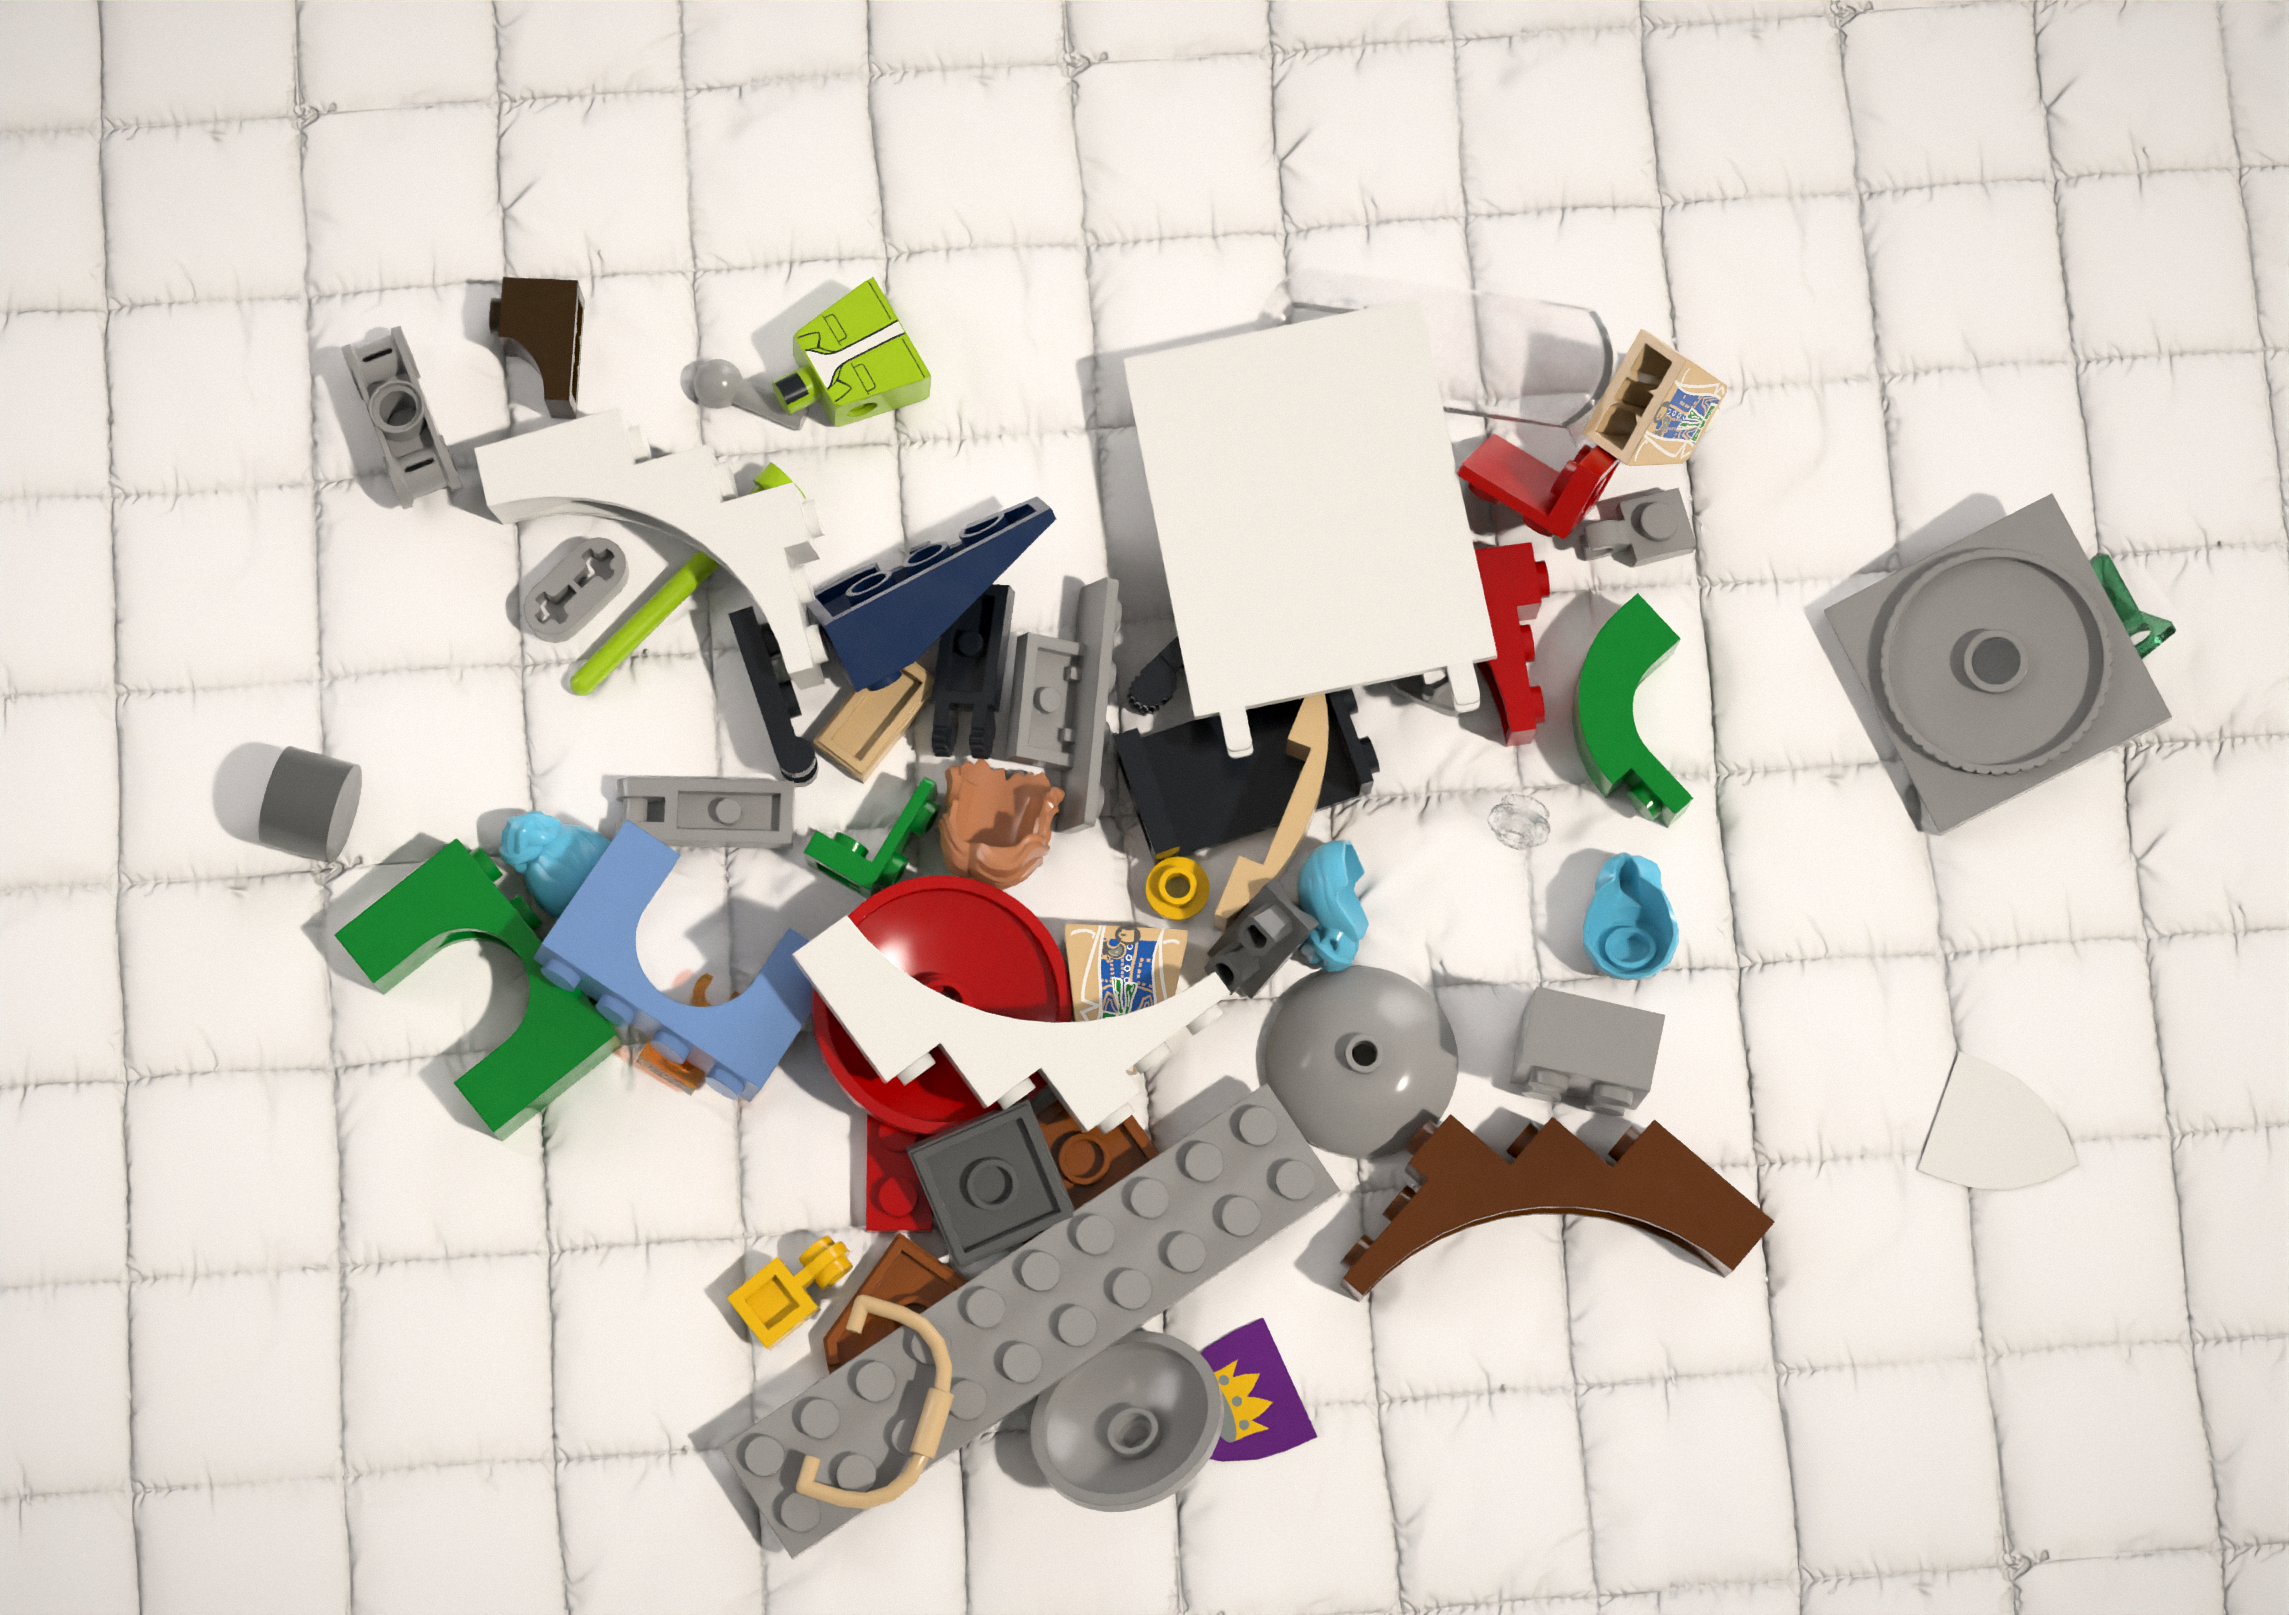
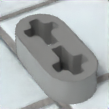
[524,537,630,643]

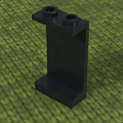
[1113,688,1380,866]

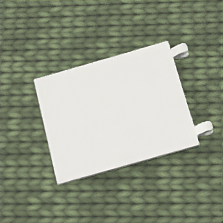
[1123,298,1497,759]

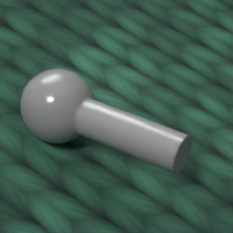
[693,359,809,431]

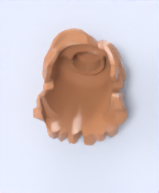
[938,759,1065,890]

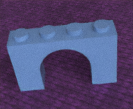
[533,819,813,1102]

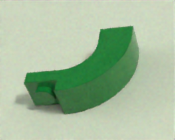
[1572,593,1694,828]

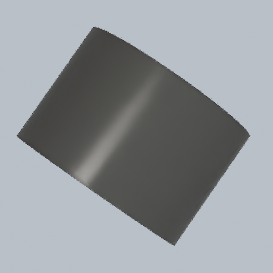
[258,746,362,863]

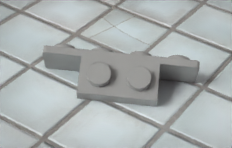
[1005,577,1122,834]

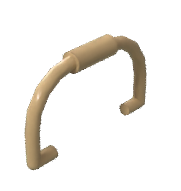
[796,1294,954,1509]

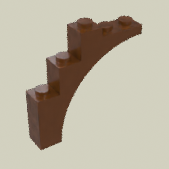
[1340,1114,1775,1302]

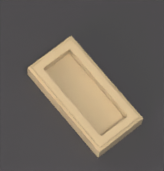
[813,662,935,784]

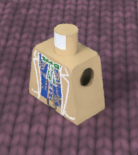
[1582,329,1727,466]
[1064,923,1188,1075]

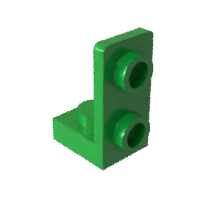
[803,777,942,899]

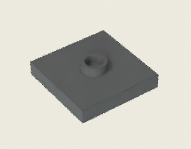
[906,1096,1075,1270]

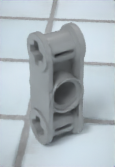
[341,325,463,510]

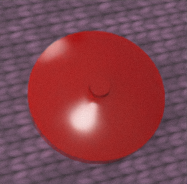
[811,875,1072,1136]

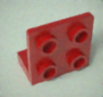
[1457,434,1621,540]

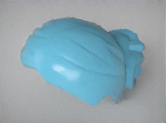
[499,811,611,919]
[1297,840,1369,972]
[1583,852,1679,981]

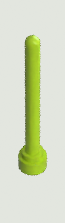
[570,462,806,696]

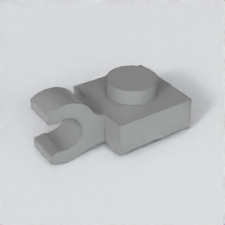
[1579,487,1697,568]

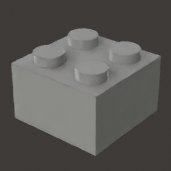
[1509,986,1666,1116]

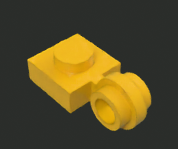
[727,1235,853,1351]

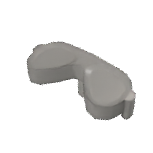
[1390,674,1461,716]

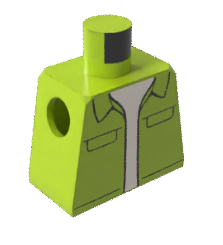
[772,277,932,427]

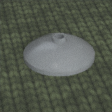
[1265,966,1458,1159]
[1030,1331,1224,1512]

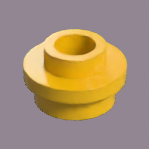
[1146,857,1210,921]

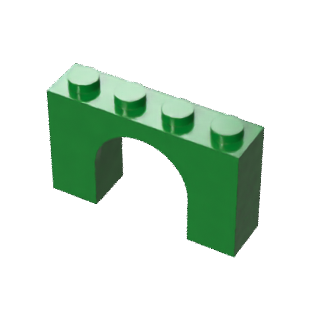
[334,838,624,1142]

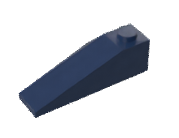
[806,496,1057,692]

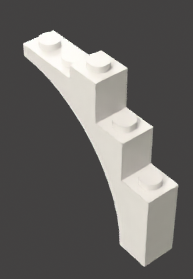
[474,407,830,690]
[791,915,1231,1135]

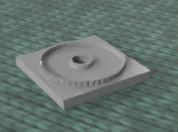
[1824,493,2172,836]

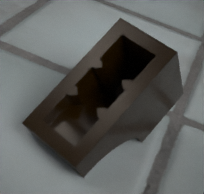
[489,277,585,419]

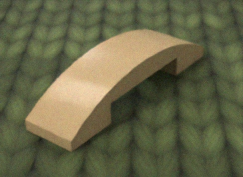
[1214,694,1329,931]

